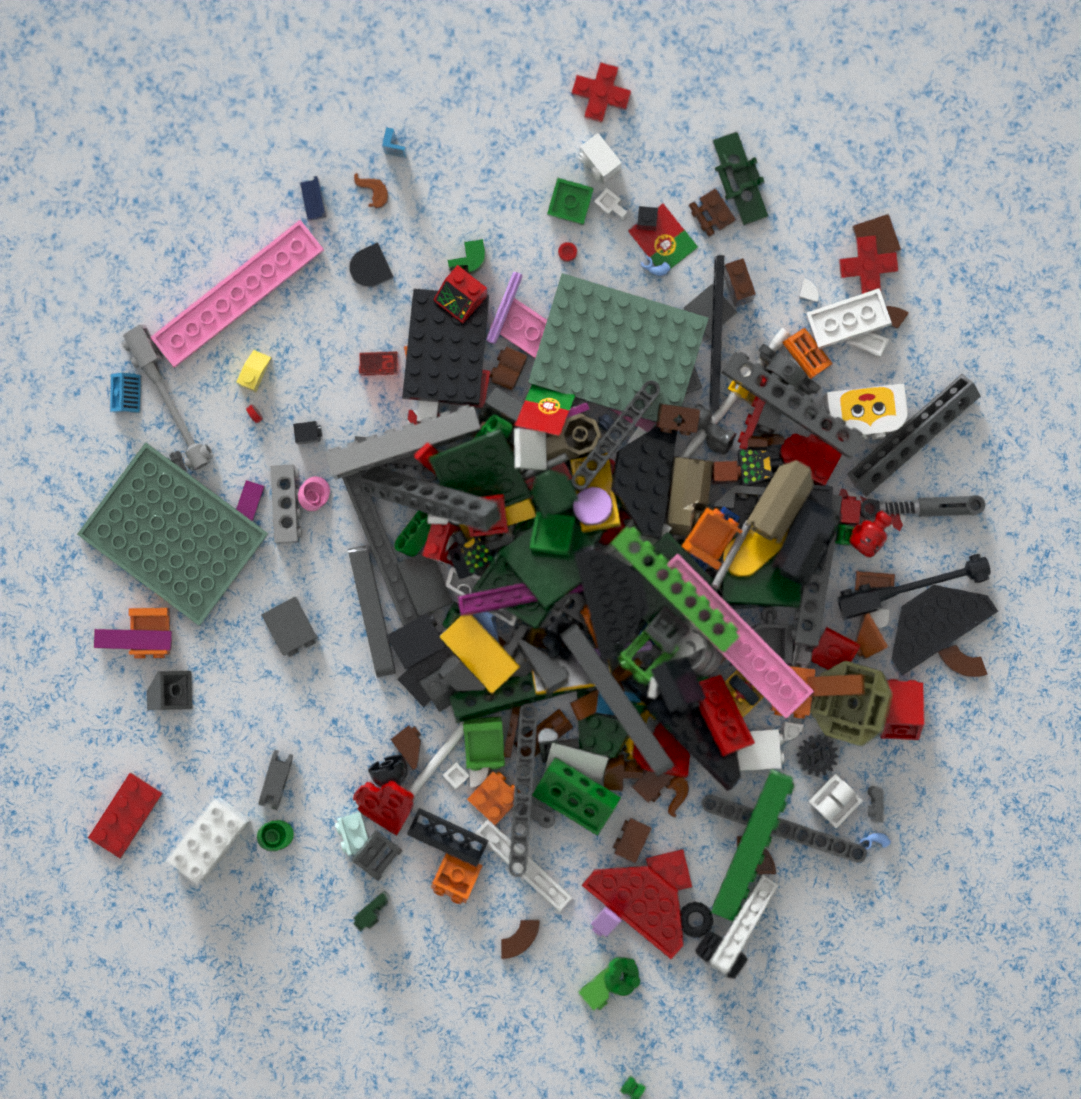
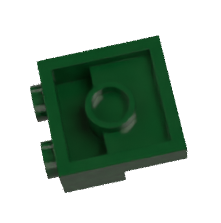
[353,890,390,932]

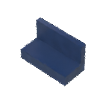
[300,176,326,221]

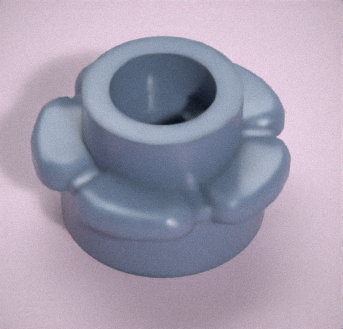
[598,414,615,431]

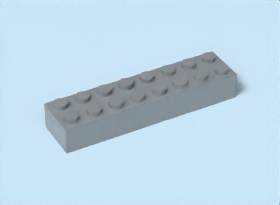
[325,405,481,480]

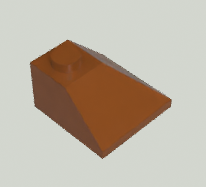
[855,613,888,659]

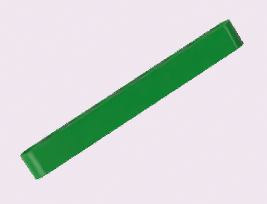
[394,415,512,557]

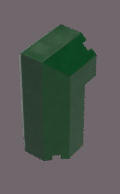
[530,469,580,518]

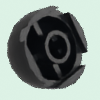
[368,755,408,787]

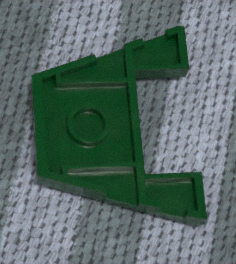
[577,690,647,758]

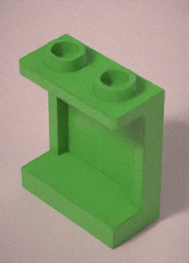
[463,716,505,771]

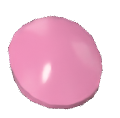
[298,476,330,511]

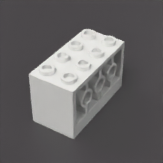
[166,797,250,885]

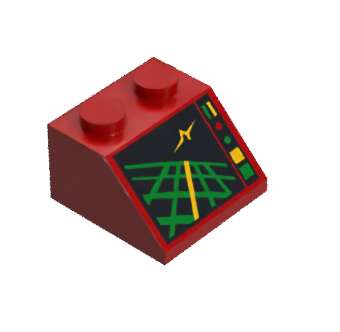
[433,265,487,324]

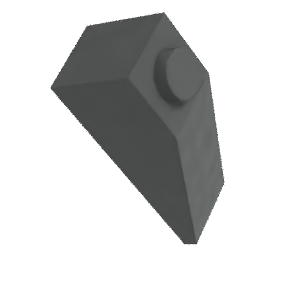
[518,640,569,695]

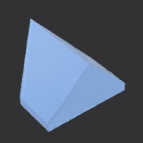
[473,611,499,643]

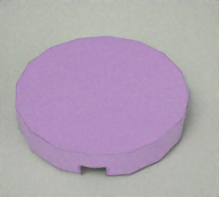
[573,487,612,526]

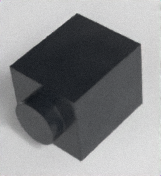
[637,206,658,231]
[293,421,323,445]

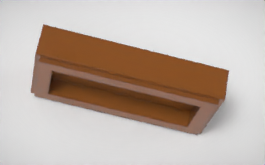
[855,571,895,591]

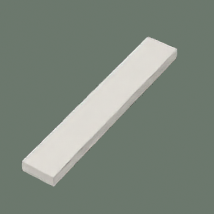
[475,819,573,912]
[709,875,779,975]

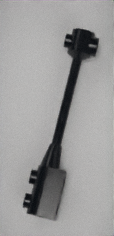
[837,554,991,620]

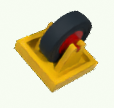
[725,669,764,717]

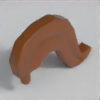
[354,173,388,208]
[668,776,689,817]

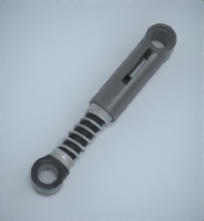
[860,495,986,519]

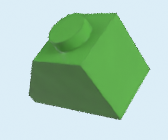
[578,967,609,1011]

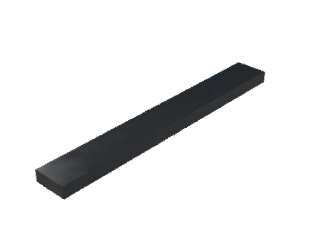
[709,255,725,410]

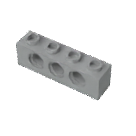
[270,465,302,544]

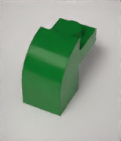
[448,239,485,275]

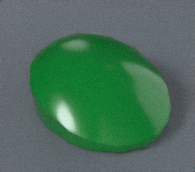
[257,820,294,852]

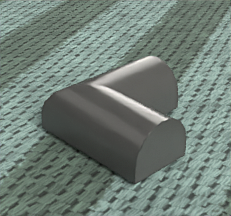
[538,728,579,763]

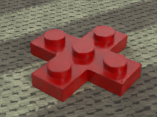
[571,62,631,123]
[839,235,898,294]

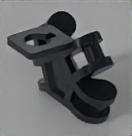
[533,615,582,660]

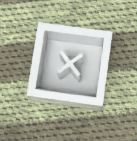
[579,133,622,184]

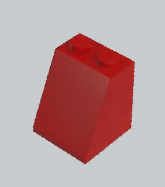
[880,679,924,740]

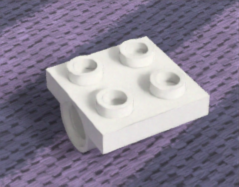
[808,774,863,829]

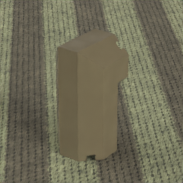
[546,413,601,463]
[665,456,713,537]
[745,461,813,544]

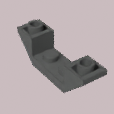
[713,485,766,511]

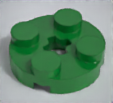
[604,957,640,996]

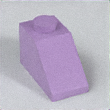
[591,906,621,937]

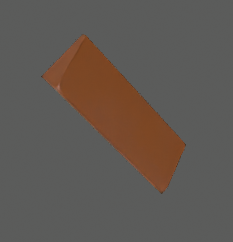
[514,709,573,757]

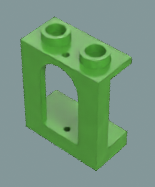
[617,626,680,685]

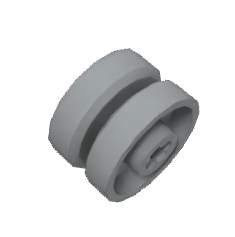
[686,629,722,677]

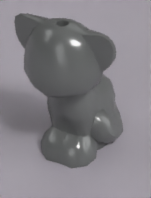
[694,404,736,455]

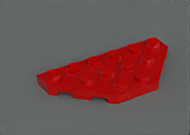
[581,866,684,959]

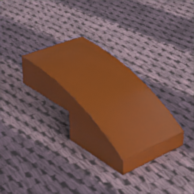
[611,657,643,683]

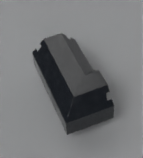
[771,498,842,586]

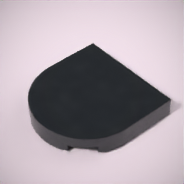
[349,242,394,287]

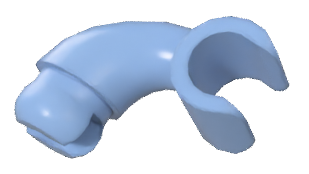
[641,257,671,276]
[860,833,891,849]

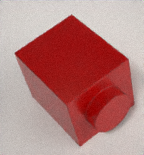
[838,496,861,525]

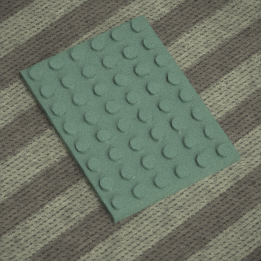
[528,273,709,423]
[77,442,269,626]

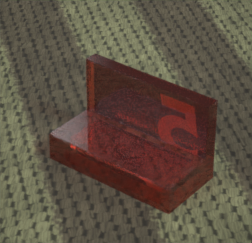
[359,351,398,376]

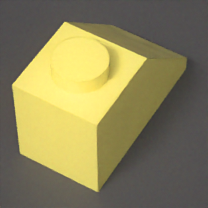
[236,350,271,392]

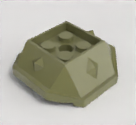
[810,661,893,746]

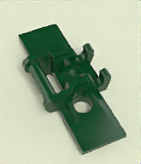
[712,131,768,226]

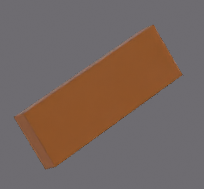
[807,675,865,697]
[570,681,625,721]

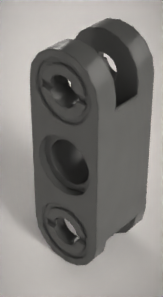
[258,750,293,810]

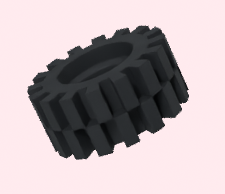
[681,902,714,938]

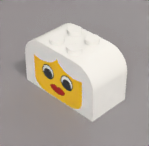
[823,383,908,441]

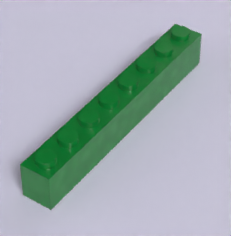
[711,769,795,921]

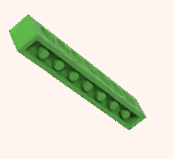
[611,526,740,653]

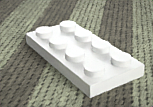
[807,288,892,349]

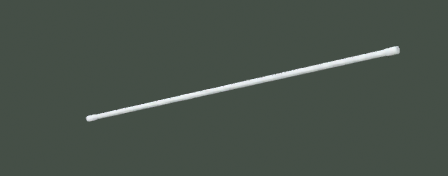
[406,328,791,796]

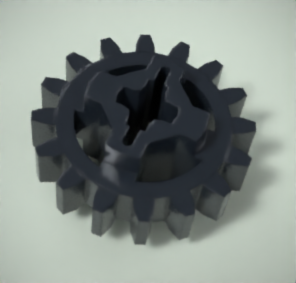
[796,735,839,777]

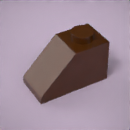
[390,725,421,770]

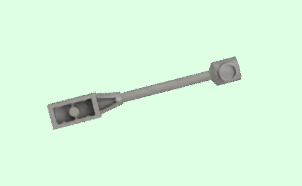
[122,325,214,470]

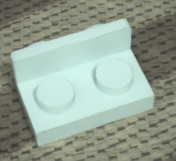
[335,812,369,856]

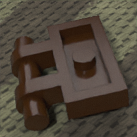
[688,188,736,237]

